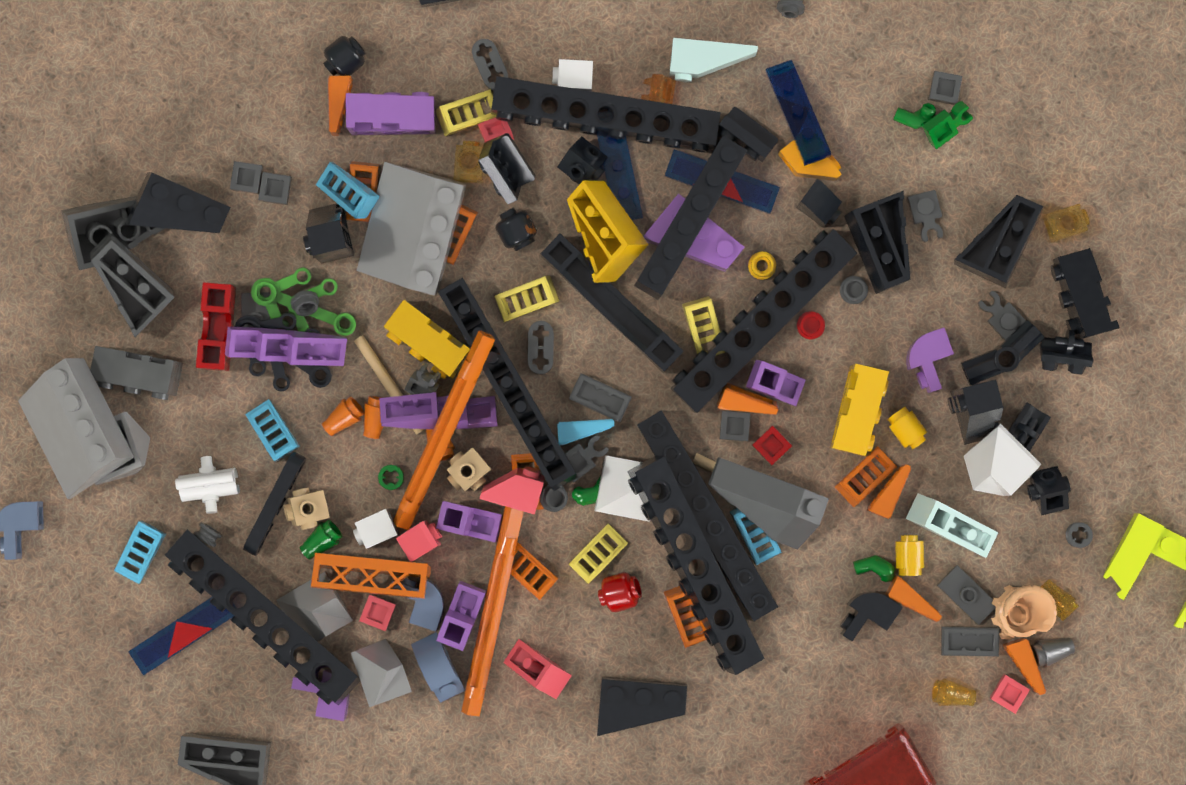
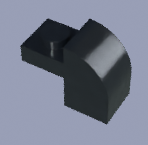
[840,592,903,641]

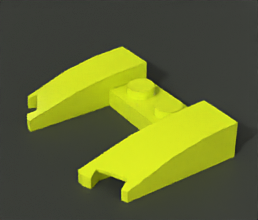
[1103,513,1186,628]

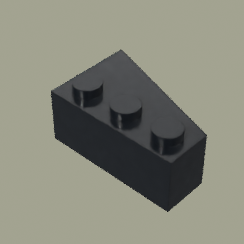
[303,203,355,263]

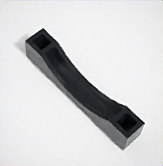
[634,136,747,300]
[540,233,684,373]

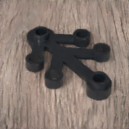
[234,311,332,392]

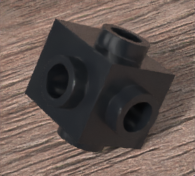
[557,136,608,185]
[1027,466,1071,516]

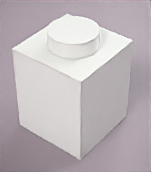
[552,59,593,91]
[353,509,399,549]

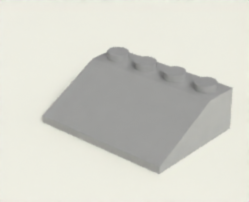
[357,161,467,296]
[18,358,134,499]

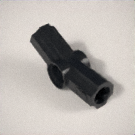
[961,320,1045,386]

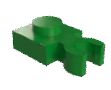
[922,101,973,149]

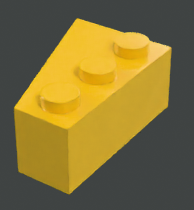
[567,180,649,283]
[383,300,470,379]
[830,363,889,456]

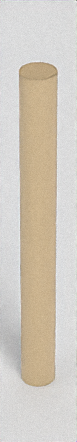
[354,335,425,435]

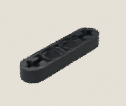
[243,451,306,556]

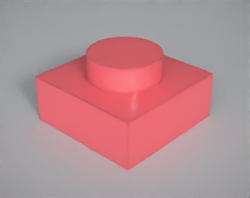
[478,117,514,142]
[359,594,397,631]
[990,674,1030,714]

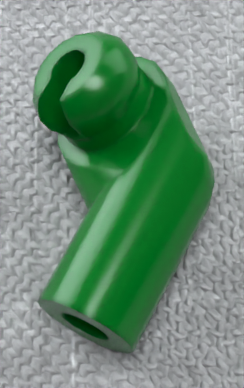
[893,103,936,129]
[572,475,601,506]
[853,555,895,582]

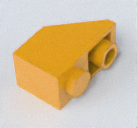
[778,130,842,181]

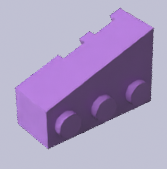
[346,92,436,135]
[643,193,745,272]

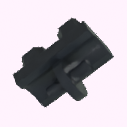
[1040,330,1094,375]
[1008,402,1051,452]

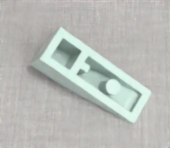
[669,38,758,82]
[906,493,998,558]

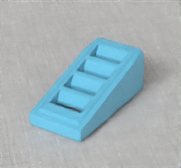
[316,162,380,219]
[245,399,300,462]
[557,419,614,445]
[730,508,782,565]
[114,521,166,584]

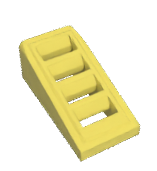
[435,89,496,136]
[494,275,559,322]
[682,296,725,355]
[569,524,628,584]

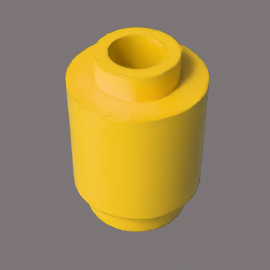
[887,406,927,450]
[895,535,924,576]

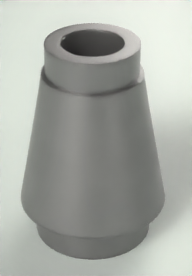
[1031,637,1075,668]

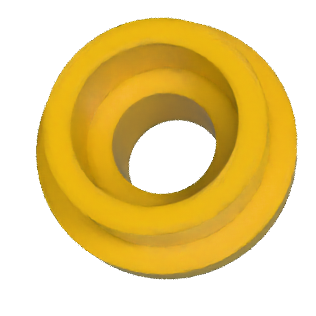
[748,251,776,280]

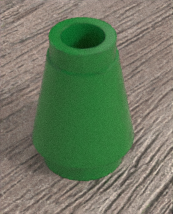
[300,520,343,560]

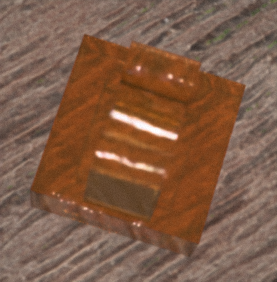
[641,74,676,104]

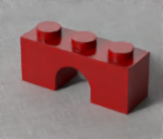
[196,282,236,371]

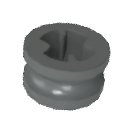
[194,522,223,547]
[1065,522,1093,548]

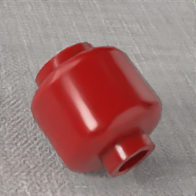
[598,572,642,613]

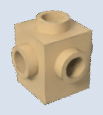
[447,448,492,492]
[283,487,330,530]

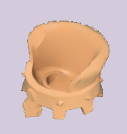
[991,585,1057,639]

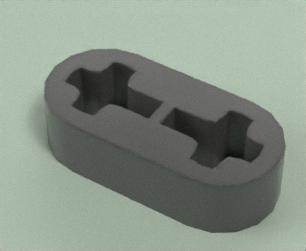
[472,39,508,91]
[528,321,554,375]

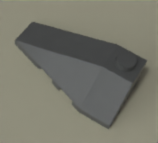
[61,196,165,270]
[708,457,829,550]

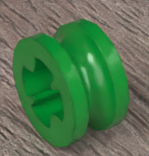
[378,465,404,490]

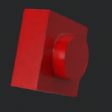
[752,426,792,466]

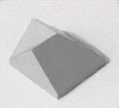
[95,412,150,485]
[276,572,353,641]
[351,639,412,707]

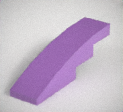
[225,327,347,366]
[379,392,498,429]

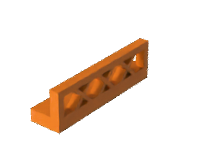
[311,553,431,599]

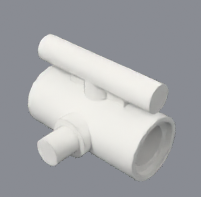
[175,456,240,514]

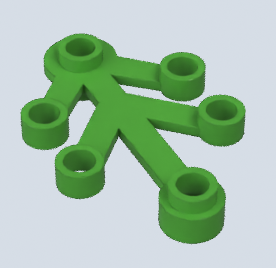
[251,267,356,336]

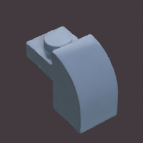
[0,501,44,560]
[392,578,444,632]
[411,632,465,703]

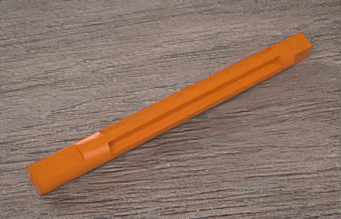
[393,330,495,530]
[461,506,524,717]

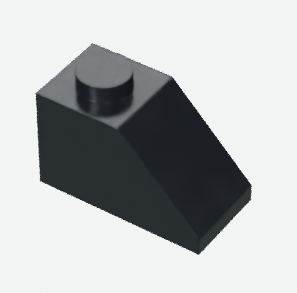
[796,179,842,227]

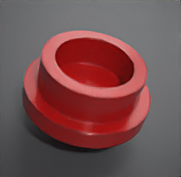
[797,311,825,340]

